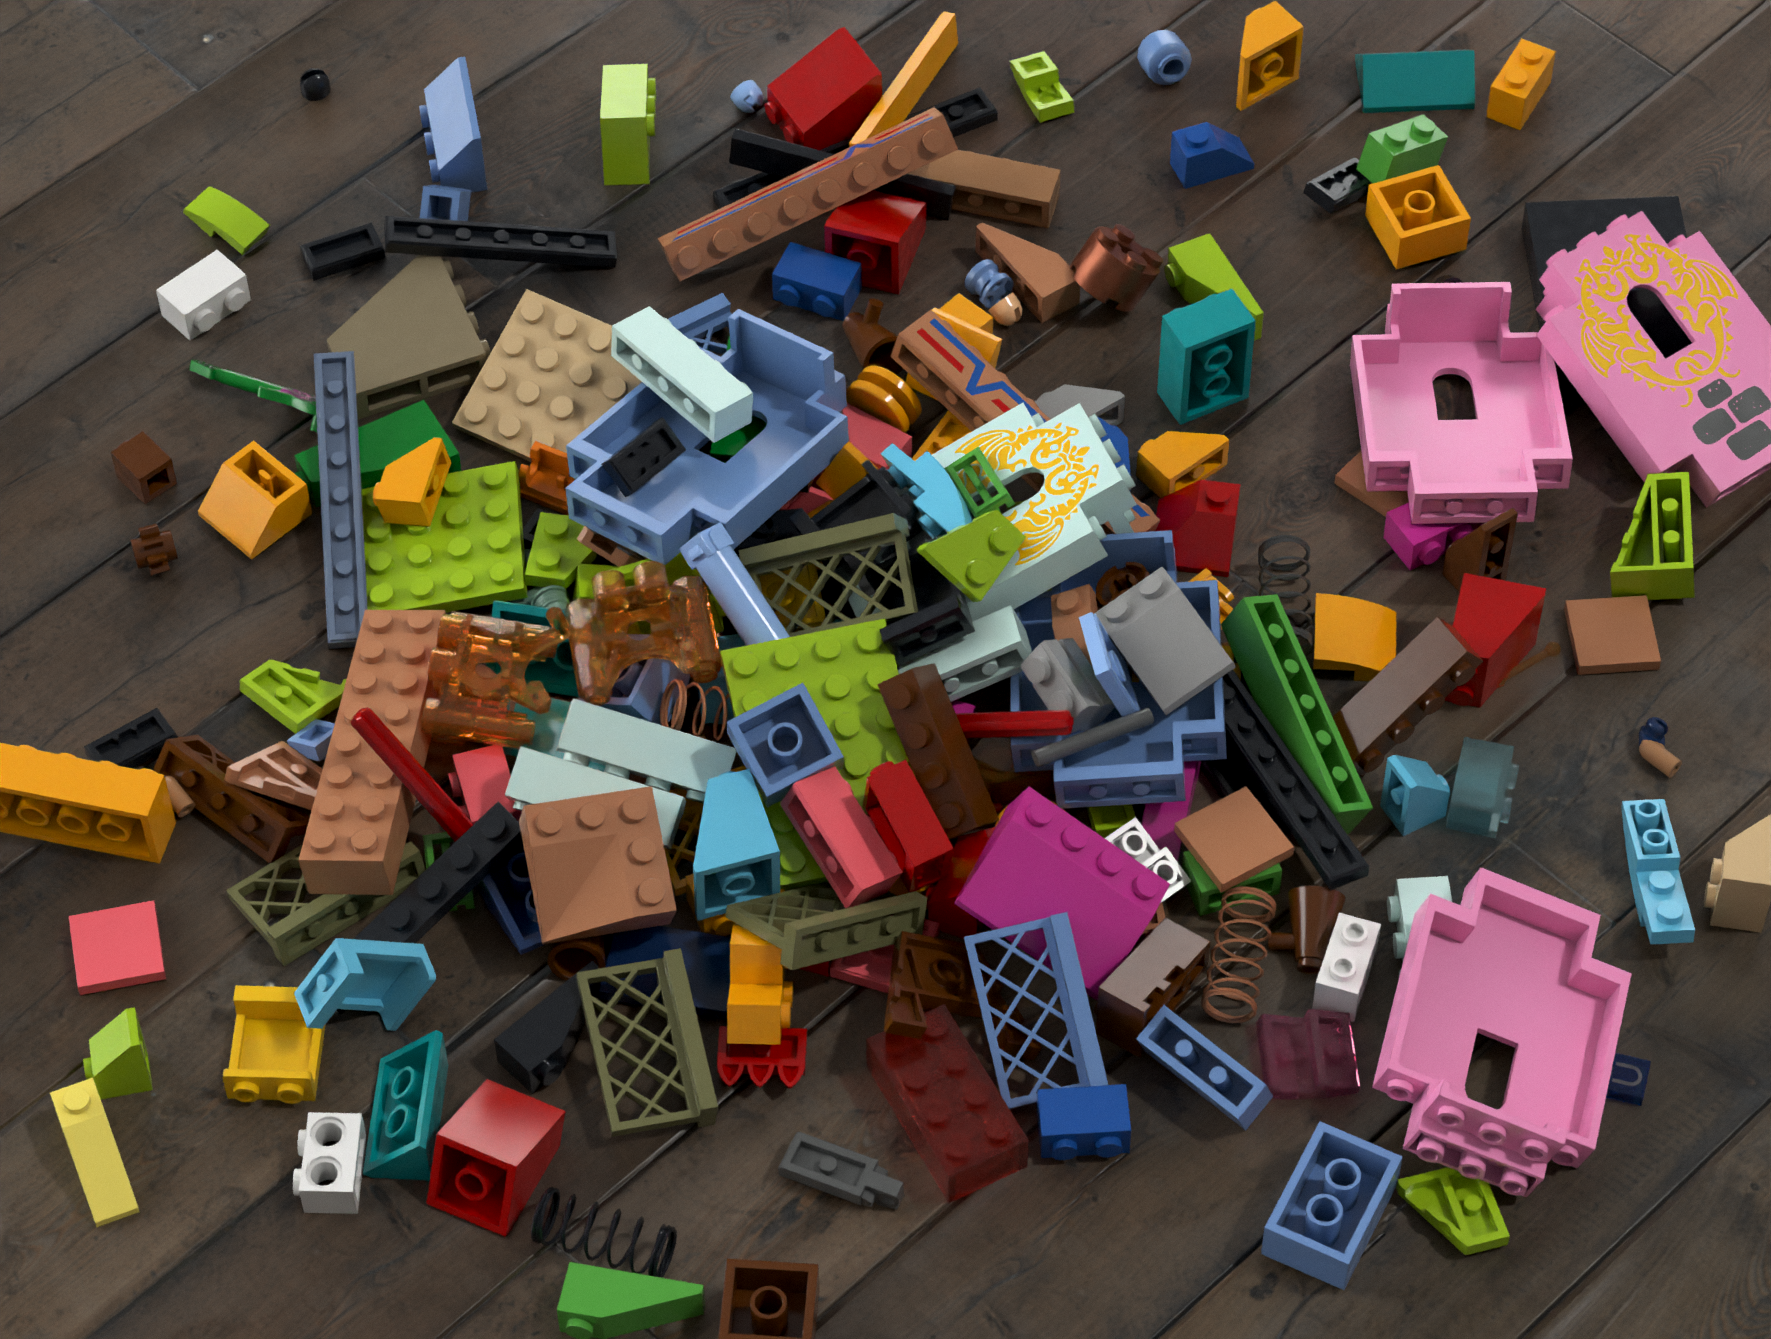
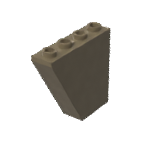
[327,255,491,420]

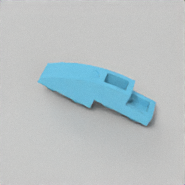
[880,443,974,538]
[1621,799,1695,945]

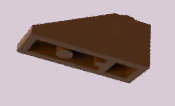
[1442,508,1518,592]

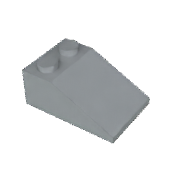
[1094,567,1236,715]

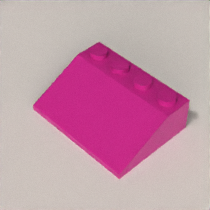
[954,787,1170,1001]

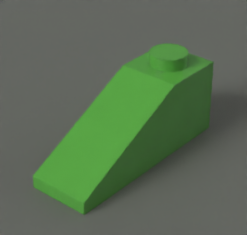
[557,1262,705,1339]

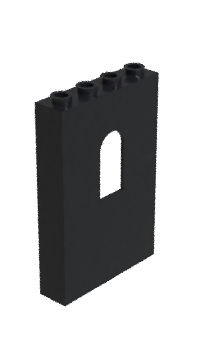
[1521,196,1692,402]

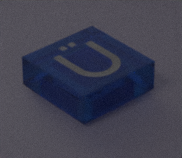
[1606,1053,1651,1106]

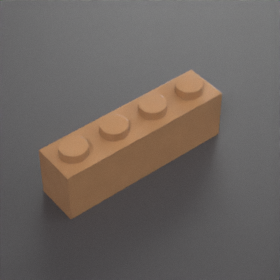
[908,150,1061,228]

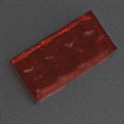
[866,1004,1029,1203]

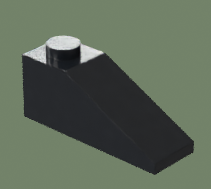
[494,960,600,1094]

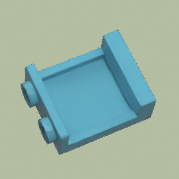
[294,938,436,1031]

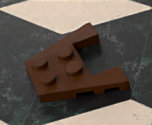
[884,931,1042,1060]

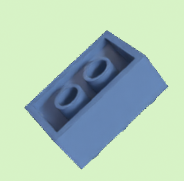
[419,57,487,192]

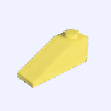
[50,1078,140,1227]

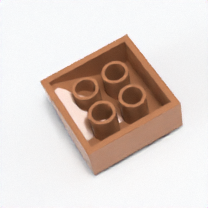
[519,786,677,945]

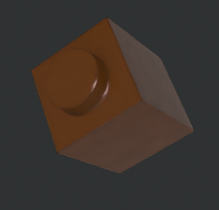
[111,431,177,504]

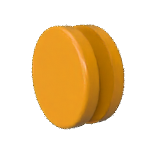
[846,365,922,433]

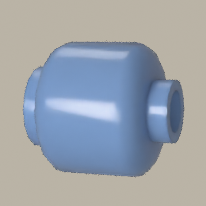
[1137,30,1192,85]

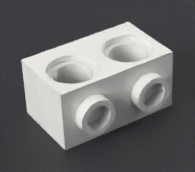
[1312,912,1381,1022]
[293,1112,366,1214]

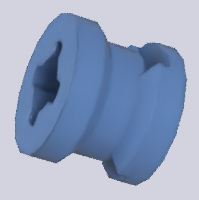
[964,259,1013,309]

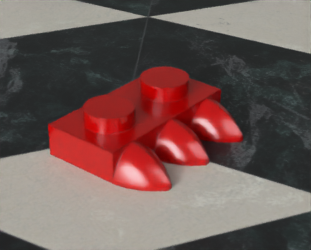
[717,1026,807,1089]

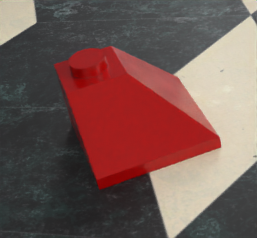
[1155,479,1241,577]

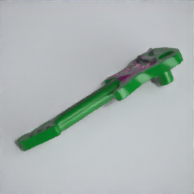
[189,359,317,432]

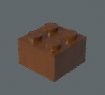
[718,1259,820,1339]

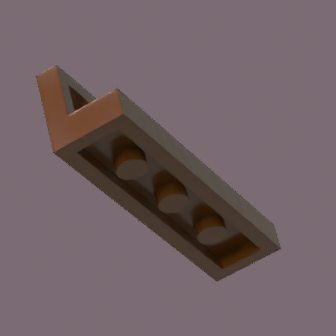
[153,735,310,863]

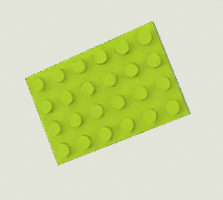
[720,618,915,890]

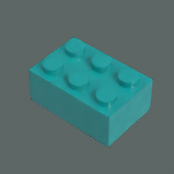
[1157,289,1256,425]

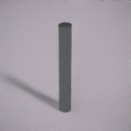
[1032,707,1154,767]

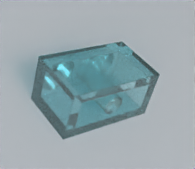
[1446,737,1519,838]

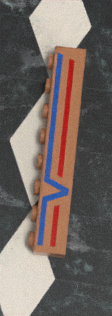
[658,107,958,281]
[891,310,1160,535]

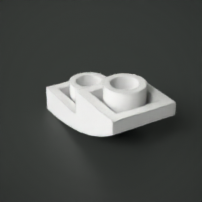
[1105,817,1191,903]

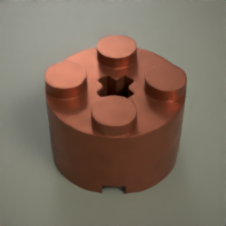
[1070,224,1163,312]

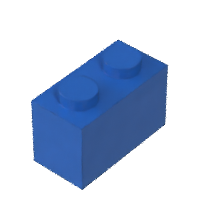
[772,242,862,321]
[1036,1084,1131,1160]

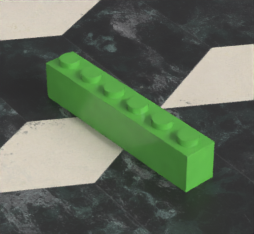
[1221,594,1373,834]

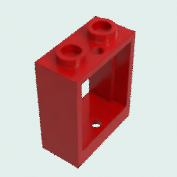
[863,759,954,893]

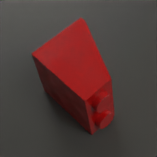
[765,27,882,150]
[824,190,926,294]
[1445,573,1546,708]
[426,1079,566,1237]

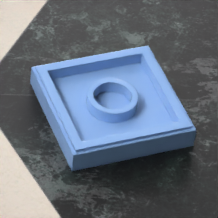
[1079,612,1140,717]

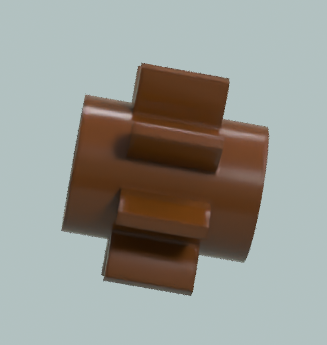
[130,523,178,576]

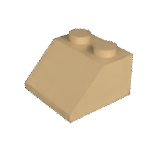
[1704,814,1771,933]

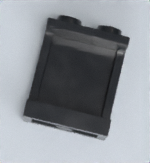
[789,460,923,589]
[865,537,975,666]

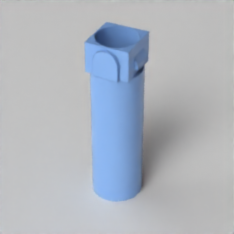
[679,522,790,646]

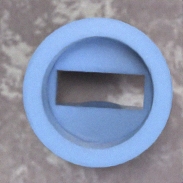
[730,80,764,113]

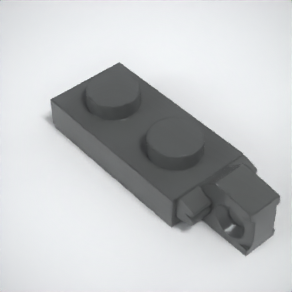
[778,1132,905,1210]

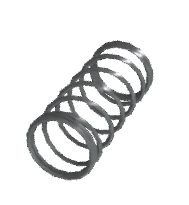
[1258,535,1313,656]

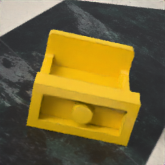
[222,985,326,1104]

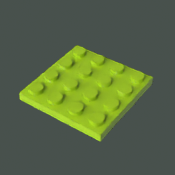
[362,461,528,612]

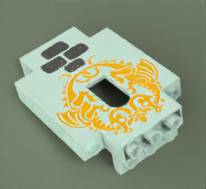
[842,403,1137,621]

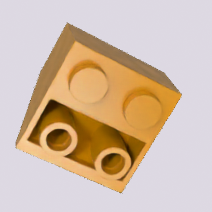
[198,440,312,560]

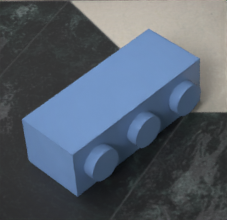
[1136,1005,1273,1131]

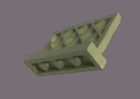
[738,513,918,637]
[226,841,425,966]
[726,881,927,970]
[576,948,718,1137]

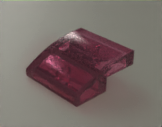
[1256,1009,1361,1100]

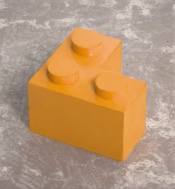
[727,924,793,1045]

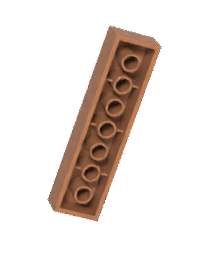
[298,610,454,895]

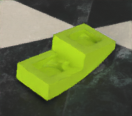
[1010,51,1074,122]
[183,186,270,255]

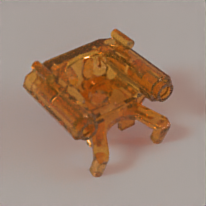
[564,561,722,706]
[421,607,571,749]

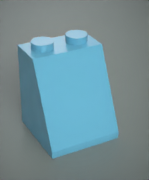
[693,769,780,921]

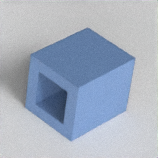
[420,185,471,221]

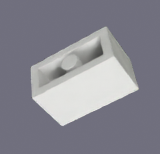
[156,250,251,341]

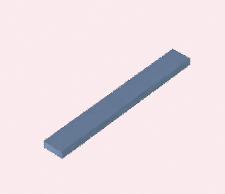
[314,351,368,649]

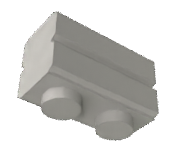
[1021,638,1115,732]

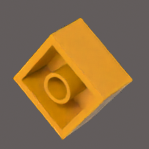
[1365,165,1471,269]

